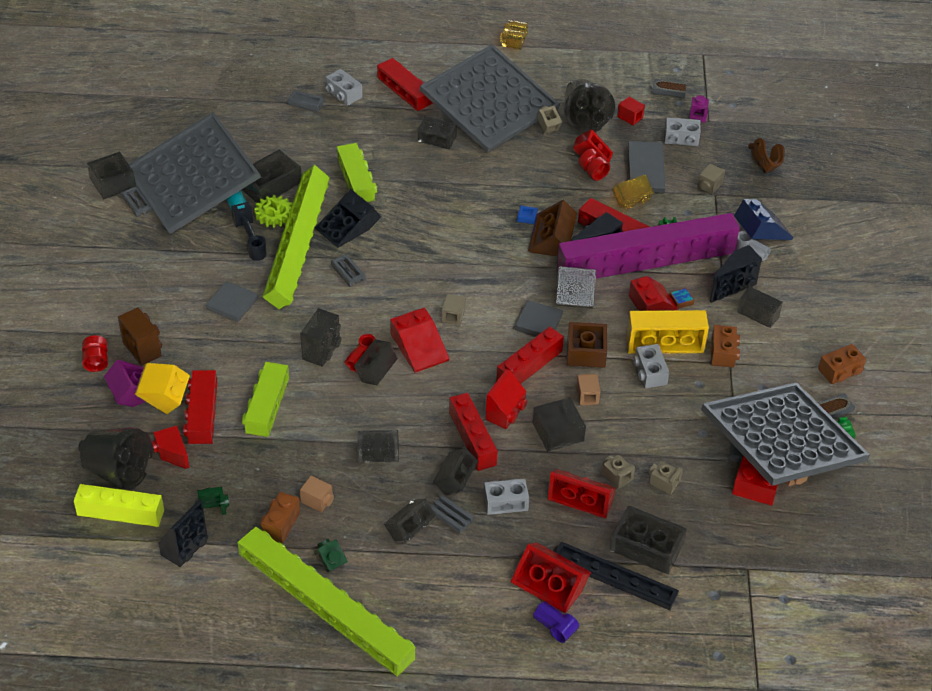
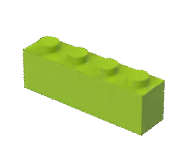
[337,143,377,202]
[242,362,289,437]

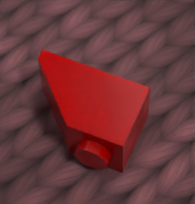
[573,129,613,163]
[151,426,190,469]

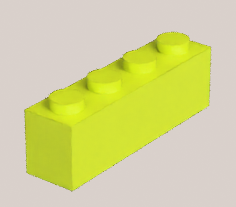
[74,484,164,527]

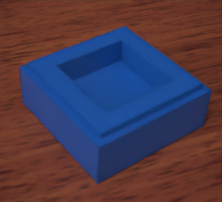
[517,205,538,224]

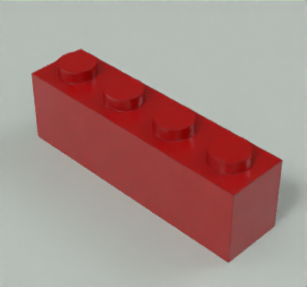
[377,58,433,111]
[578,198,650,232]
[496,326,564,384]
[183,370,218,444]
[449,392,498,471]

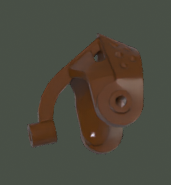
[748,138,785,173]

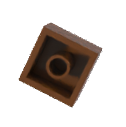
[118,307,162,366]
[567,322,607,368]

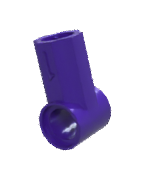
[533,602,579,643]

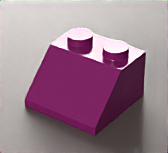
[104,359,146,407]

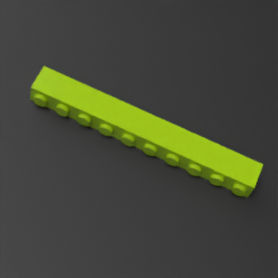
[262,165,330,310]
[238,527,415,677]

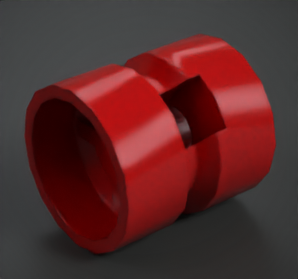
[579,149,611,181]
[82,335,108,372]

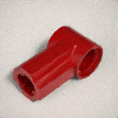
[345,334,377,372]

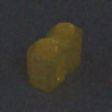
[500,19,528,50]
[612,175,654,209]

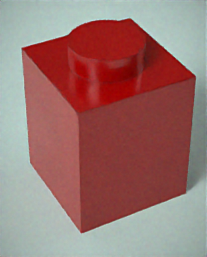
[618,96,645,126]

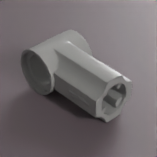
[735,231,771,262]

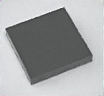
[206,281,258,322]
[515,300,563,336]

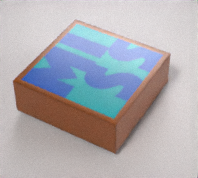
[669,288,695,309]

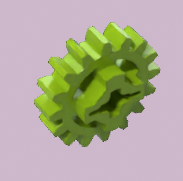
[254,195,292,228]

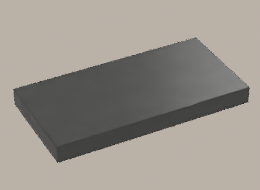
[628,141,666,193]

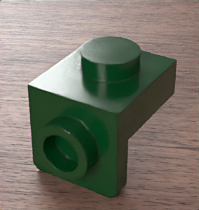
[197,486,229,515]
[314,538,348,572]

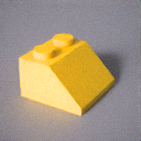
[135,363,190,414]

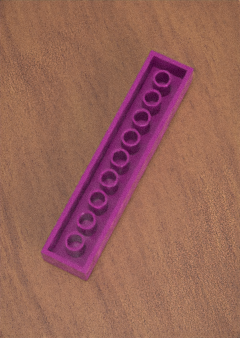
[557,213,740,285]

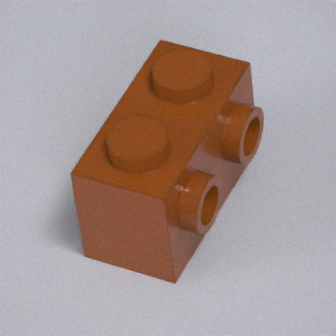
[711,325,740,368]
[818,344,866,385]
[260,492,300,544]

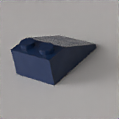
[734,199,794,240]

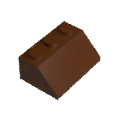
[528,200,577,256]

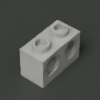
[325,69,362,106]
[665,118,701,146]
[633,344,670,388]
[484,479,529,515]

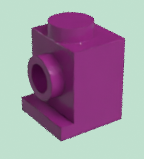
[689,95,709,123]

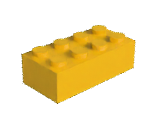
[626,310,709,354]

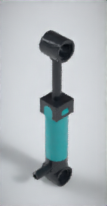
[226,190,267,261]

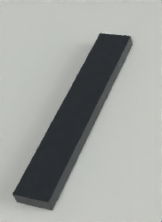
[555,542,679,610]

